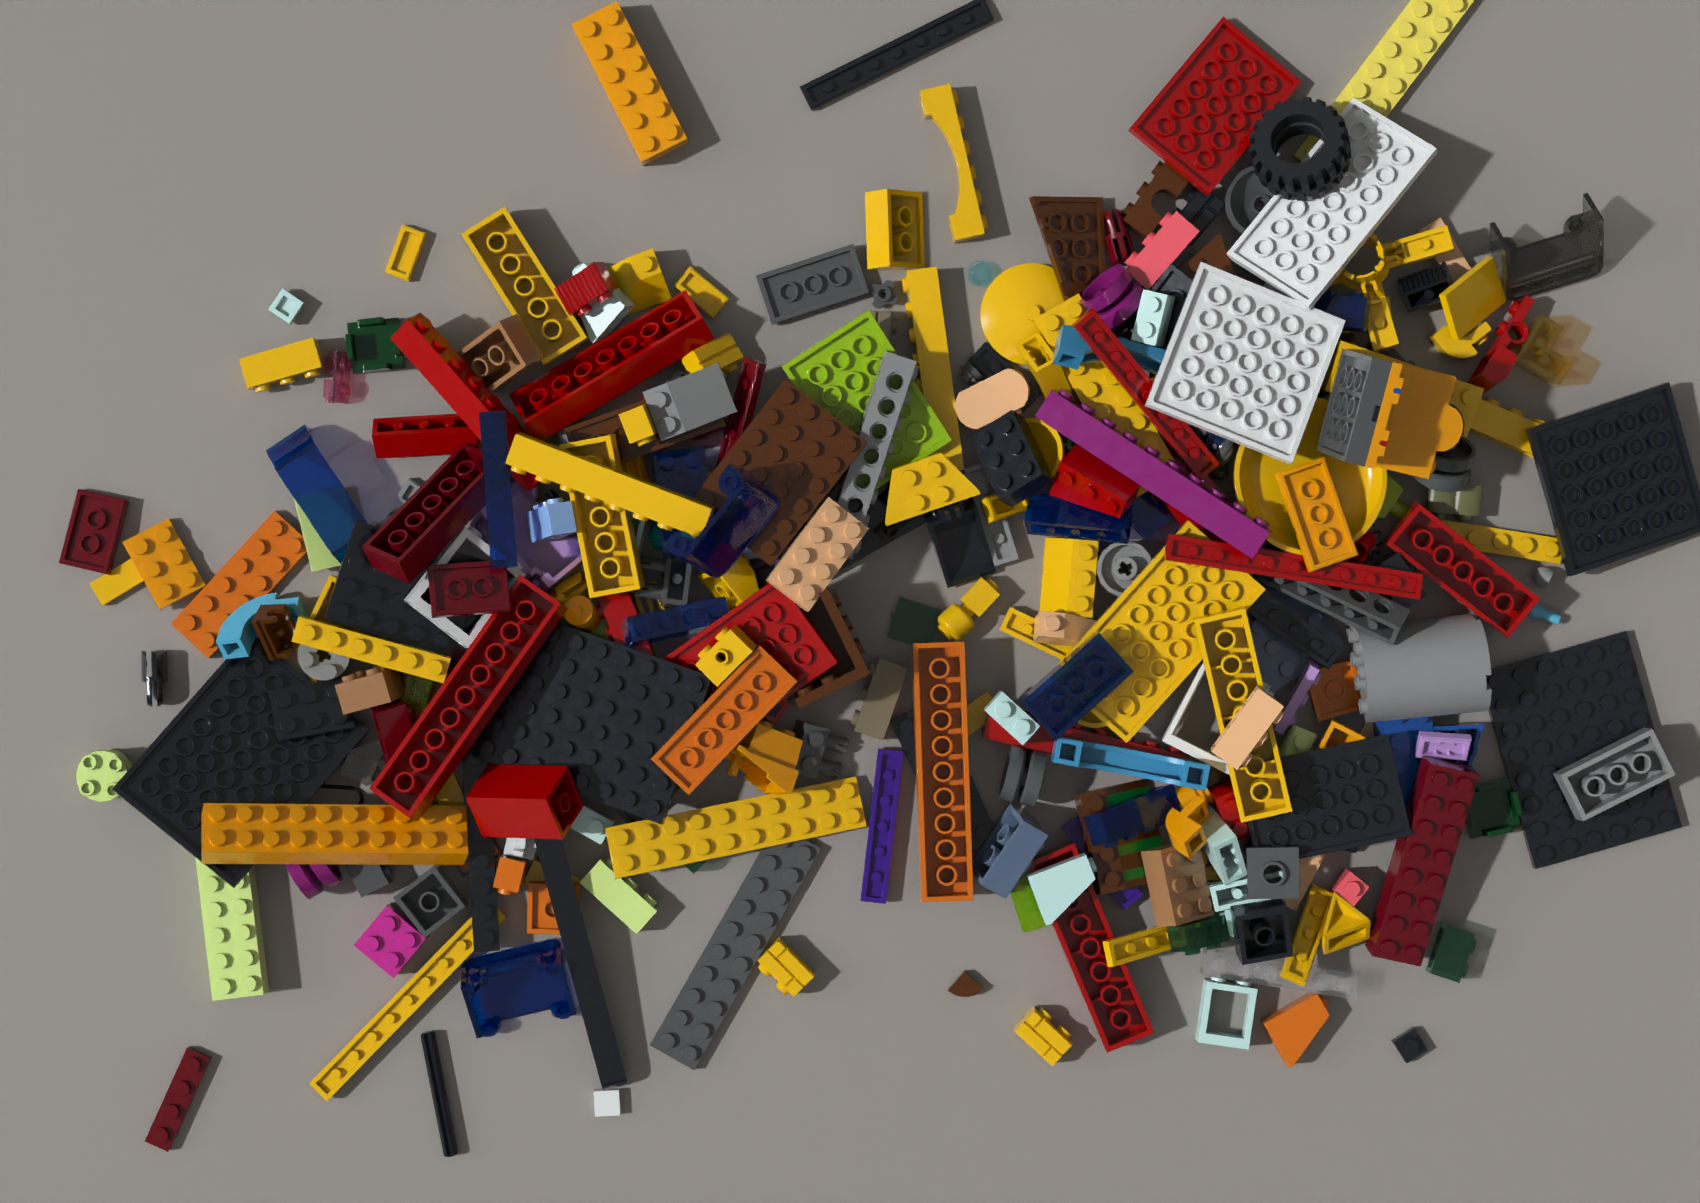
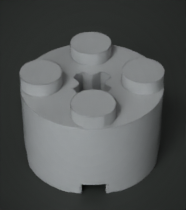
[298,644,351,681]

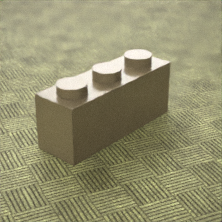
[851,658,908,741]

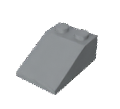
[642,363,737,441]

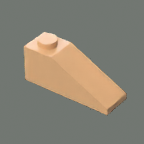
[1033,611,1097,646]

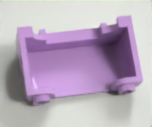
[471,481,582,593]

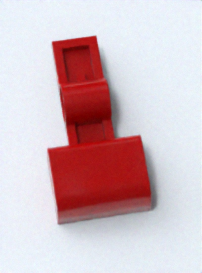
[1467,295,1535,394]

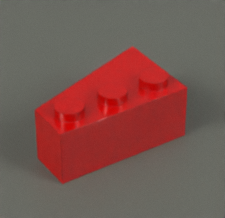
[1049,444,1140,518]

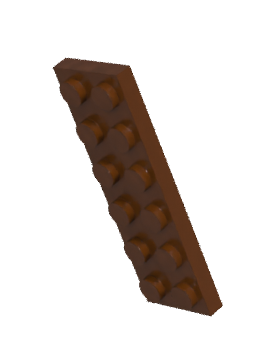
[564,400,727,463]

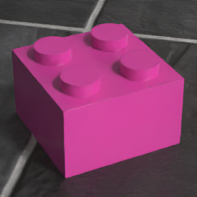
[354,903,430,978]

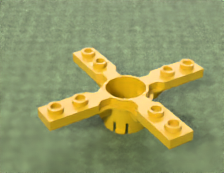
[1328,225,1454,352]

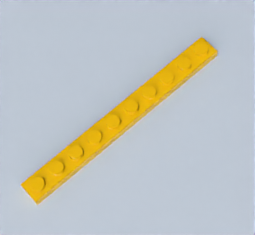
[309,907,507,1101]

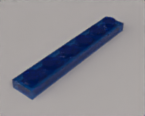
[479,411,518,569]

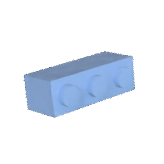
[526,498,577,543]

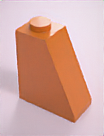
[1260,990,1330,1068]

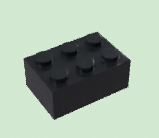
[969,410,1055,507]

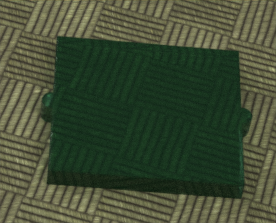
[887,597,942,644]

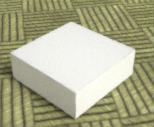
[594,1088,621,1117]

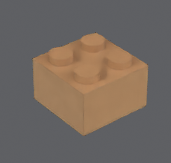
[335,665,407,715]

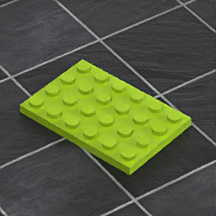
[782,310,952,490]

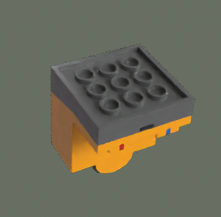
[1316,349,1465,479]

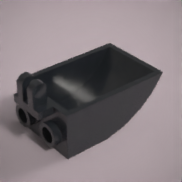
[923,497,996,588]

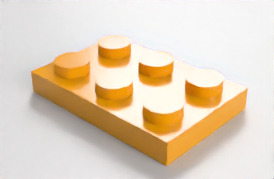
[122,518,206,610]

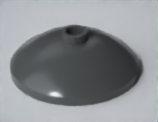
[1225,166,1274,234]

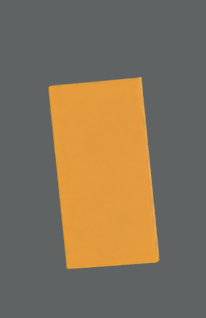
[1275,456,1359,572]

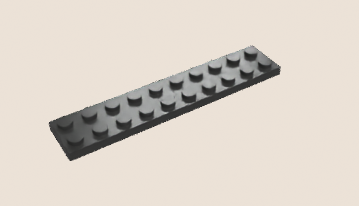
[650,839,821,1070]

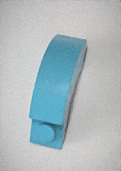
[216,592,307,659]

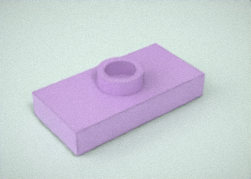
[1415,731,1472,761]

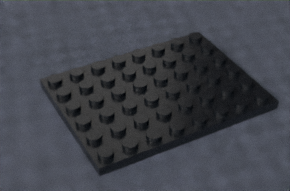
[472,622,712,824]
[1486,631,1682,869]
[112,638,369,888]

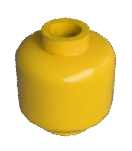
[937,603,975,641]

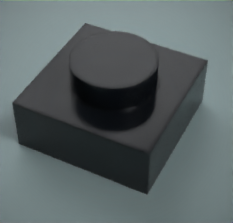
[1391,1027,1428,1063]

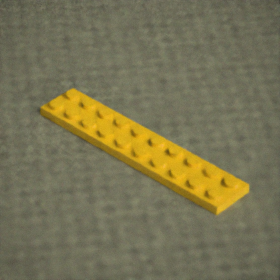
[605,776,867,879]

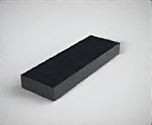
[968,342,1041,413]

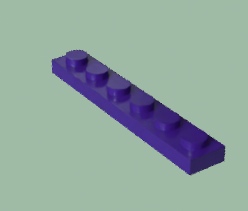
[860,748,904,904]

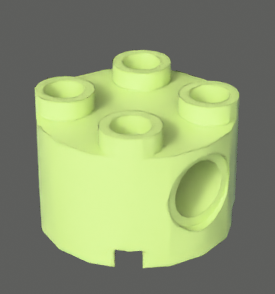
[76,749,133,802]

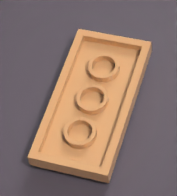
[766,497,869,612]

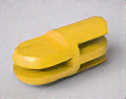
[547,571,589,606]

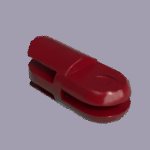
[1104,208,1134,266]

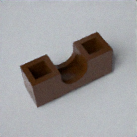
[1121,161,1189,240]

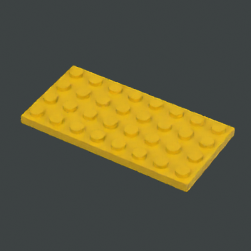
[1050,520,1266,743]

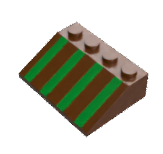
[1074,779,1162,895]

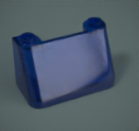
[663,464,779,577]
[461,939,577,1038]

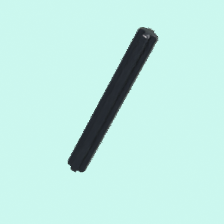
[420,1031,458,1157]

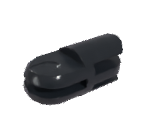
[141,651,168,707]

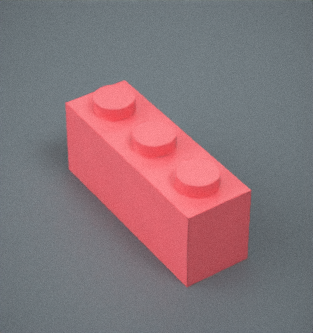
[1125,211,1199,290]

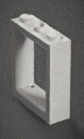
[404,526,526,648]
[1162,659,1274,775]

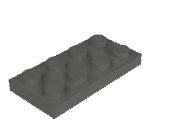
[756,244,869,325]

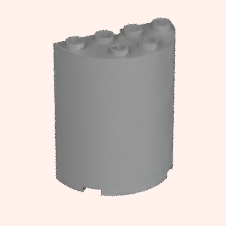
[1346,613,1492,723]

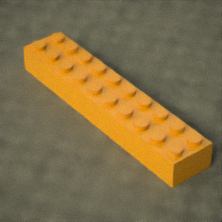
[201,803,468,865]

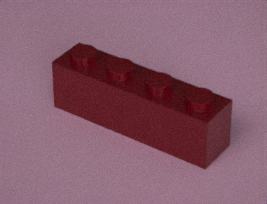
[370,698,413,765]

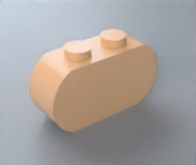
[955,368,1030,429]

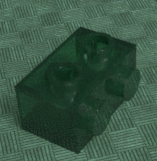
[1166,915,1230,956]

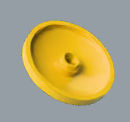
[980,263,1064,366]

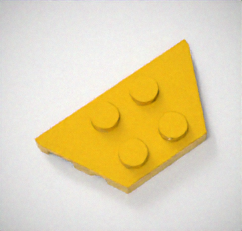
[885,452,980,526]

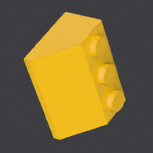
[865,189,925,271]
[1039,537,1099,618]

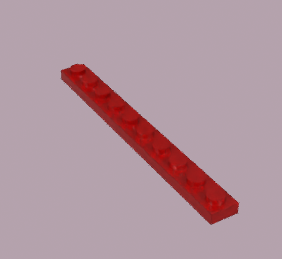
[1164,534,1424,600]

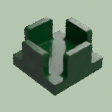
[345,317,405,375]
[1465,777,1523,839]

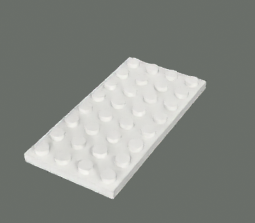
[1227,98,1437,310]

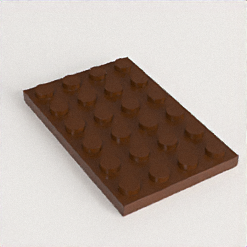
[693,379,868,566]

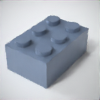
[972,803,1049,899]

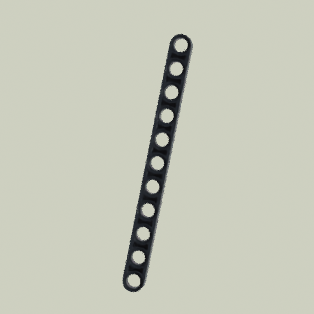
[534,839,627,1090]

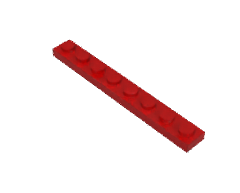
[1071,308,1220,479]

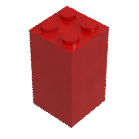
[465,764,584,840]

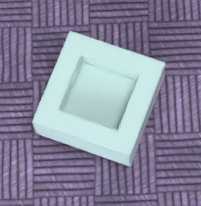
[268,288,305,325]

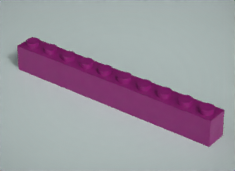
[1035,388,1273,559]

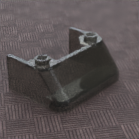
[1490,193,1604,301]

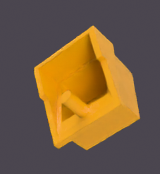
[725,720,803,794]

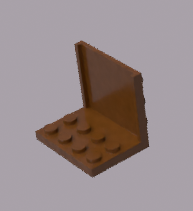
[795,589,870,709]

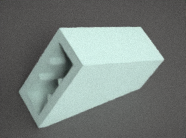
[572,262,635,343]
[1201,805,1247,886]
[1027,853,1097,926]

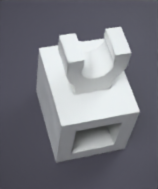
[503,838,538,861]

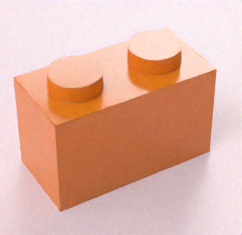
[493,855,530,896]

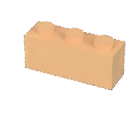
[1210,686,1285,770]

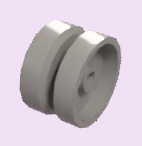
[1096,541,1151,596]

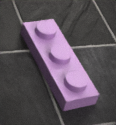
[1273,658,1322,735]

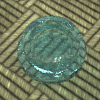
[967,261,992,287]

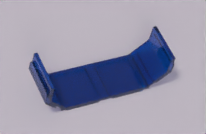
[266,425,369,564]

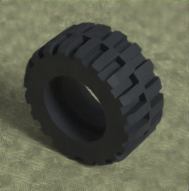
[1249,97,1351,201]

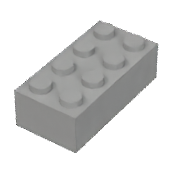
[1553,728,1676,821]

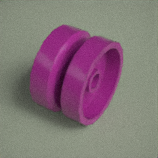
[1080,264,1143,329]
[285,864,343,899]

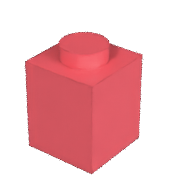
[1329,868,1369,907]

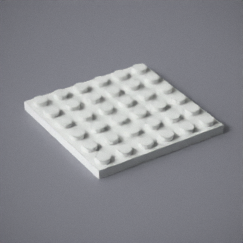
[1145,262,1346,465]

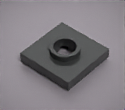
[1246,846,1300,899]

